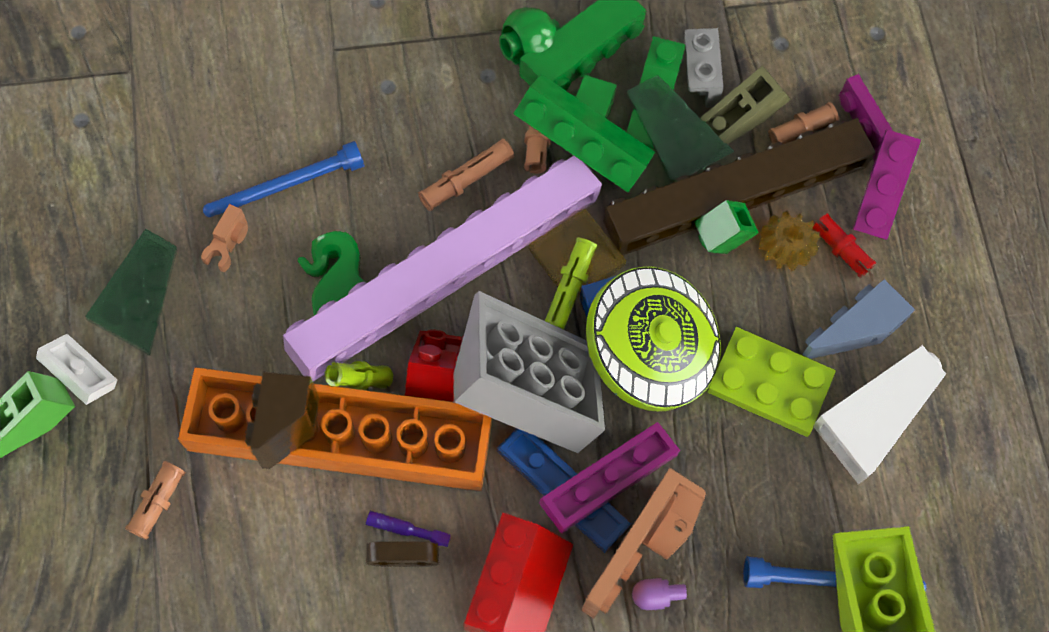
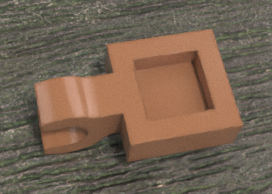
[201,204,248,272]

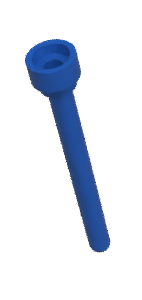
[203,141,365,217]
[743,556,927,591]

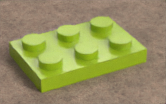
[707,327,836,437]

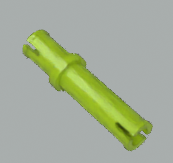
[545,237,598,330]

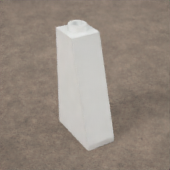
[814,345,946,484]

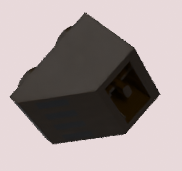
[246,372,320,469]

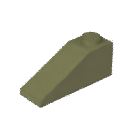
[683,65,791,159]

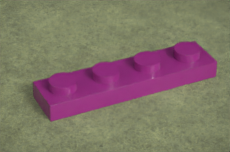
[539,422,681,534]

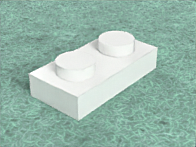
[36,334,117,405]

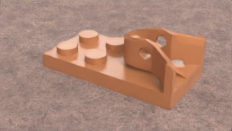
[581,468,706,619]

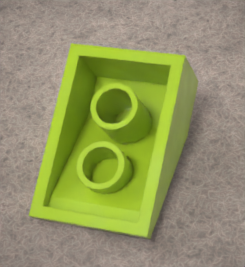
[833,526,935,632]

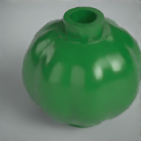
[499,7,561,67]

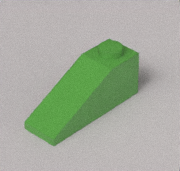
[0,371,75,458]

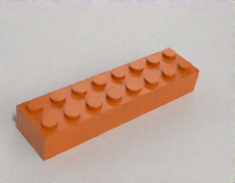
[178,367,492,491]

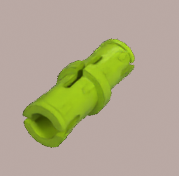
[325,361,393,390]

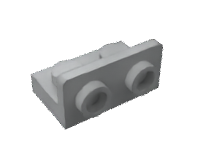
[684,28,723,108]

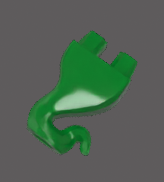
[298,231,367,316]

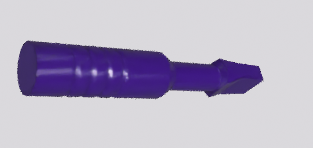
[366,511,451,547]

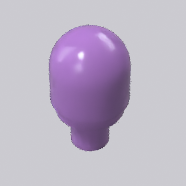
[632,578,687,610]

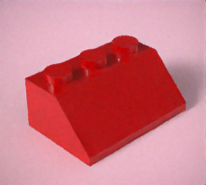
[464,512,573,632]

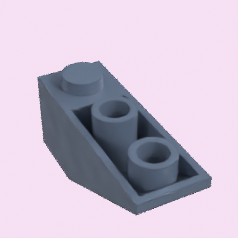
[802,279,915,359]

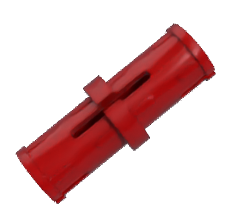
[811,213,877,278]

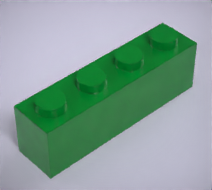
[519,0,646,91]
[513,74,655,192]

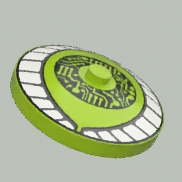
[586,267,721,411]

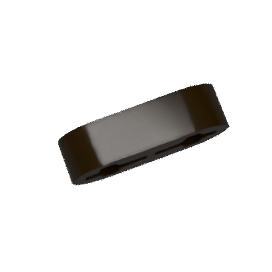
[366,541,439,567]

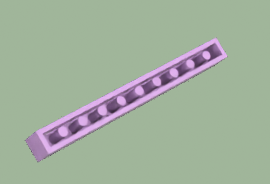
[283,156,602,382]

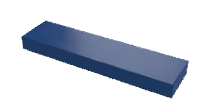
[497,428,631,553]

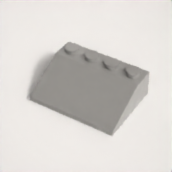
[454,291,605,453]

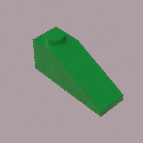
[627,36,686,150]

